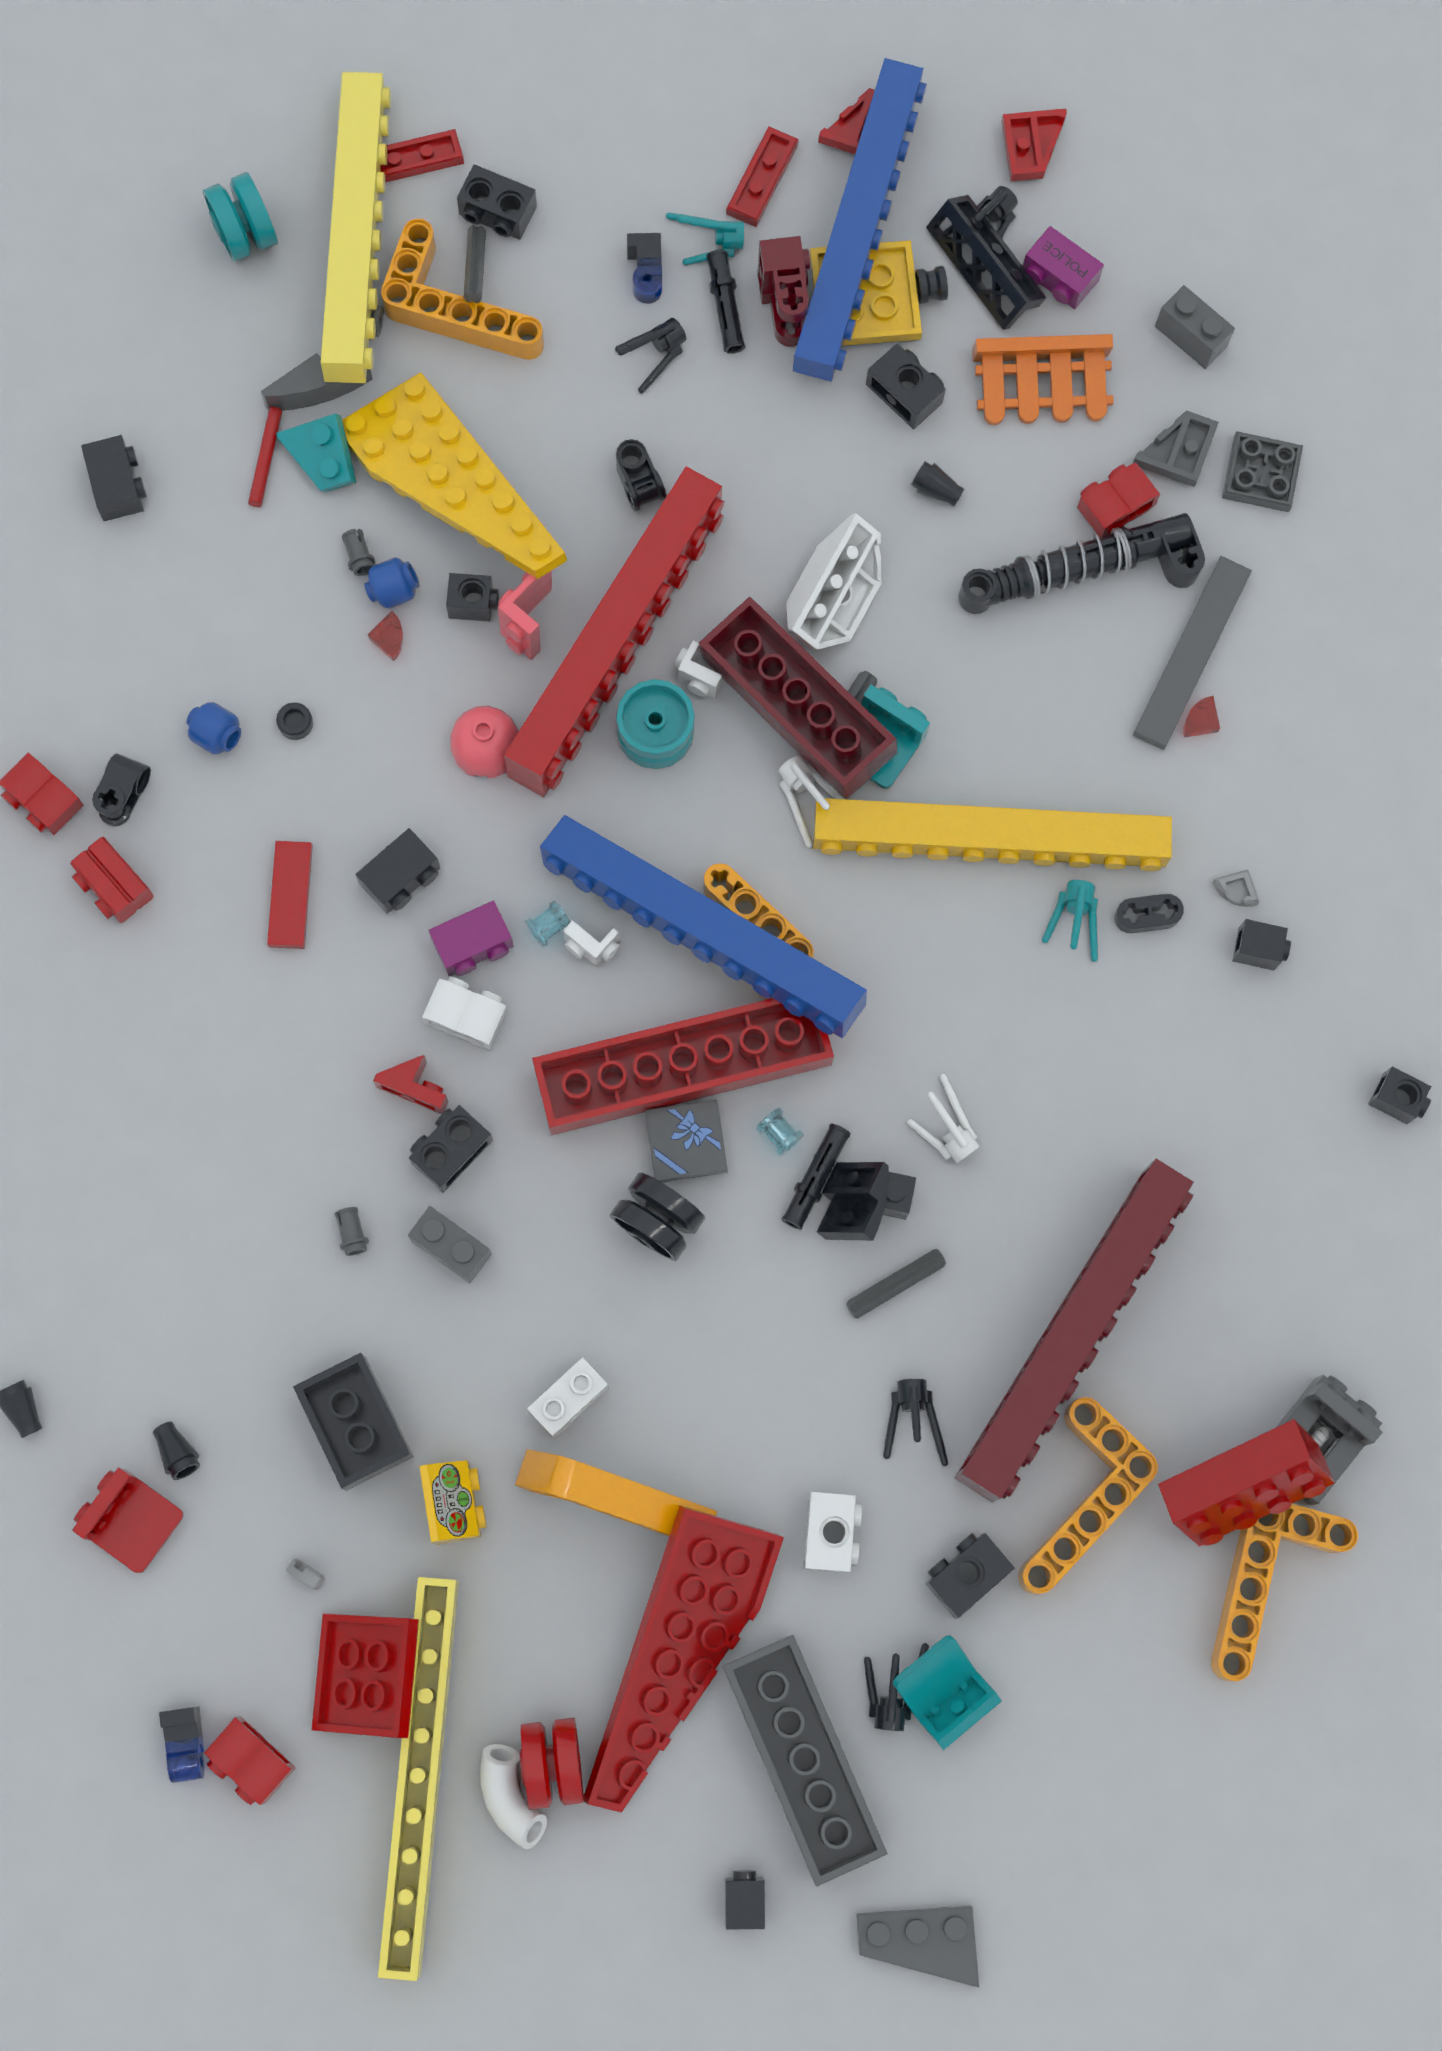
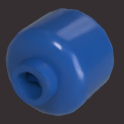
[364,557,419,609]
[186,702,242,755]

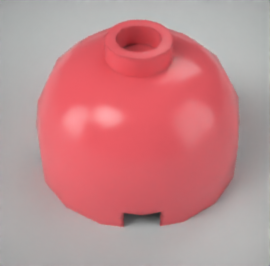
[450,706,519,778]

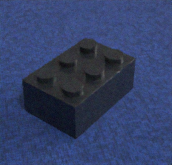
[293,1353,414,1491]

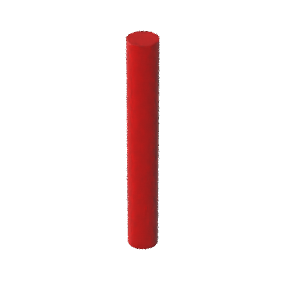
[248,407,282,507]

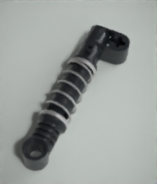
[958,513,1205,614]

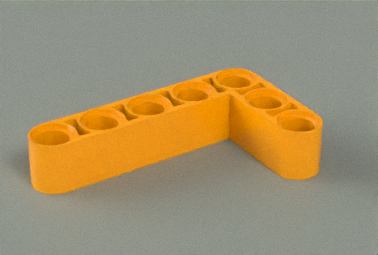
[381,218,544,360]
[1018,1397,1158,1595]
[515,1449,717,1536]
[1211,1504,1358,1681]

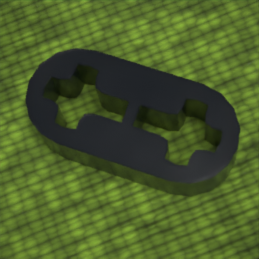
[1114,894,1184,933]

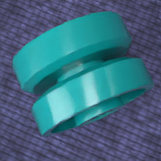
[202,172,278,262]
[616,679,695,769]

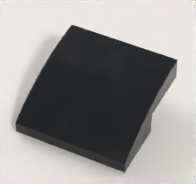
[816,1162,889,1241]

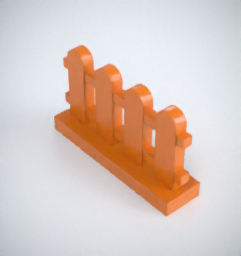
[972,334,1114,425]

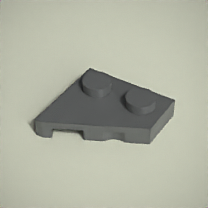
[1133,410,1219,487]

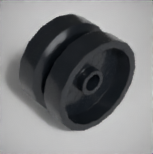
[610,1172,705,1261]

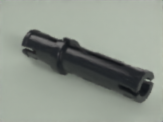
[706,249,745,354]
[781,1123,851,1230]

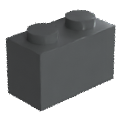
[1154,285,1235,369]
[408,1206,492,1284]

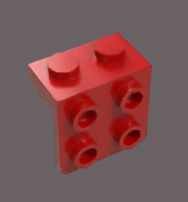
[71,1467,184,1573]

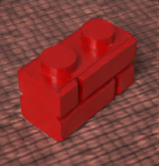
[70,836,154,923]

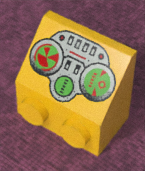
[419,1460,487,1545]

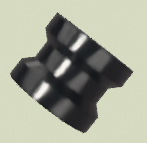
[915,266,948,304]

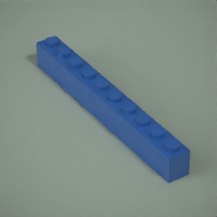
[792,58,927,382]
[540,814,867,1039]

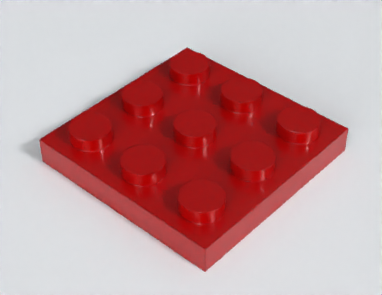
[311,1614,419,1738]

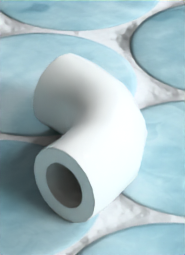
[480,1744,547,1850]

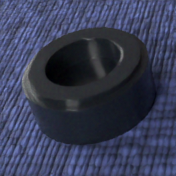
[276,702,313,740]

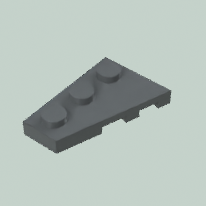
[856,1905,979,1988]

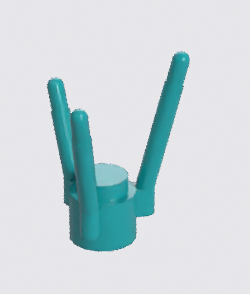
[666,212,744,265]
[1042,880,1098,962]

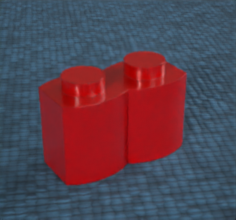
[1077,463,1160,538]
[0,752,84,835]
[204,1716,296,1805]

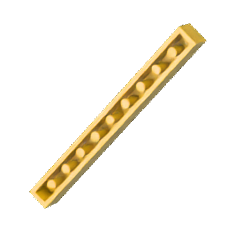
[813,798,1172,871]

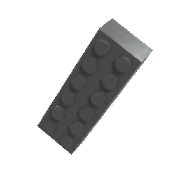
[722,1635,888,1887]

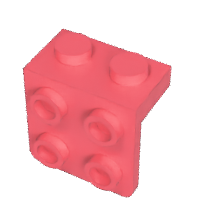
[498,571,552,660]

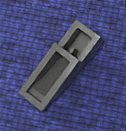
[261,353,373,411]

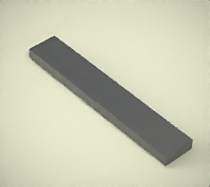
[1133,556,1252,750]

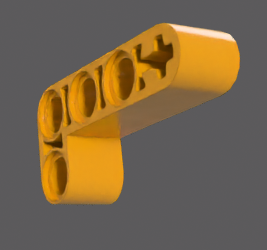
[703,863,814,1000]

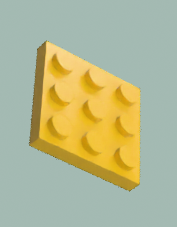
[809,240,922,346]

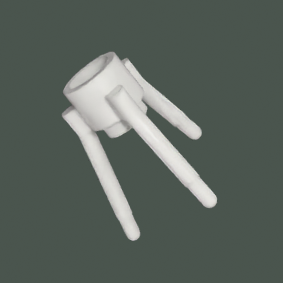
[778,755,844,848]
[907,1074,980,1163]

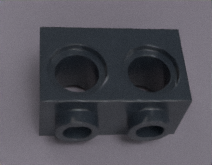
[457,164,537,240]
[409,1105,493,1193]

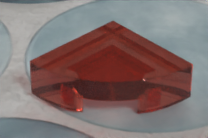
[367,611,403,661]
[1183,696,1220,737]

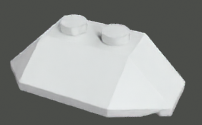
[786,513,882,650]

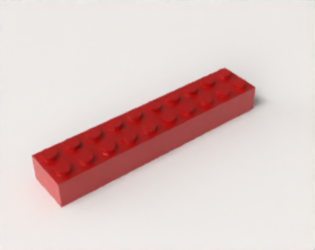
[504,466,725,798]

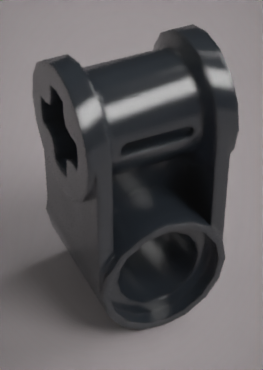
[616,439,667,512]
[92,753,151,827]

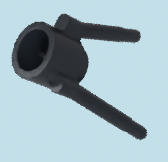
[944,186,1018,272]
[615,318,687,393]
[883,1379,948,1466]
[864,1643,929,1731]

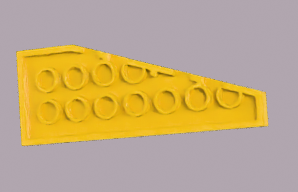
[342,372,567,579]

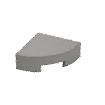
[1212,869,1259,907]
[286,1558,325,1590]

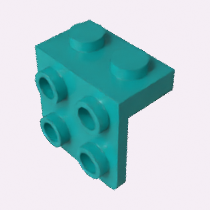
[861,684,930,789]
[893,1635,1002,1750]

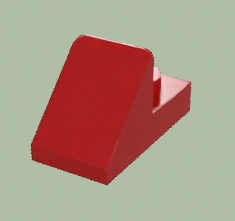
[373,1055,449,1115]

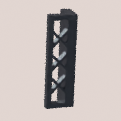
[926,195,1047,330]

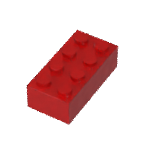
[1158,1419,1335,1547]

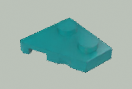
[276,414,357,492]

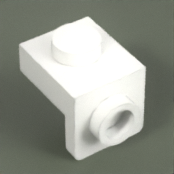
[675,640,722,699]
[563,920,620,967]

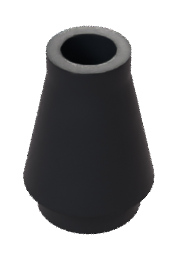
[911,461,964,507]
[0,1380,43,1438]
[153,1421,200,1480]

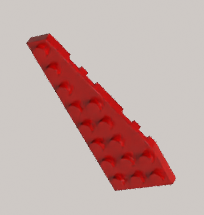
[584,1505,784,1813]

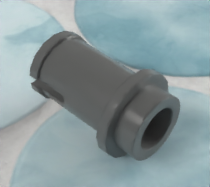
[342,529,375,576]
[334,1207,369,1256]

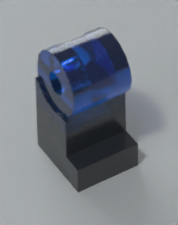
[627,233,662,304]
[159,1706,204,1783]

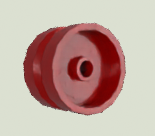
[519,1717,584,1810]

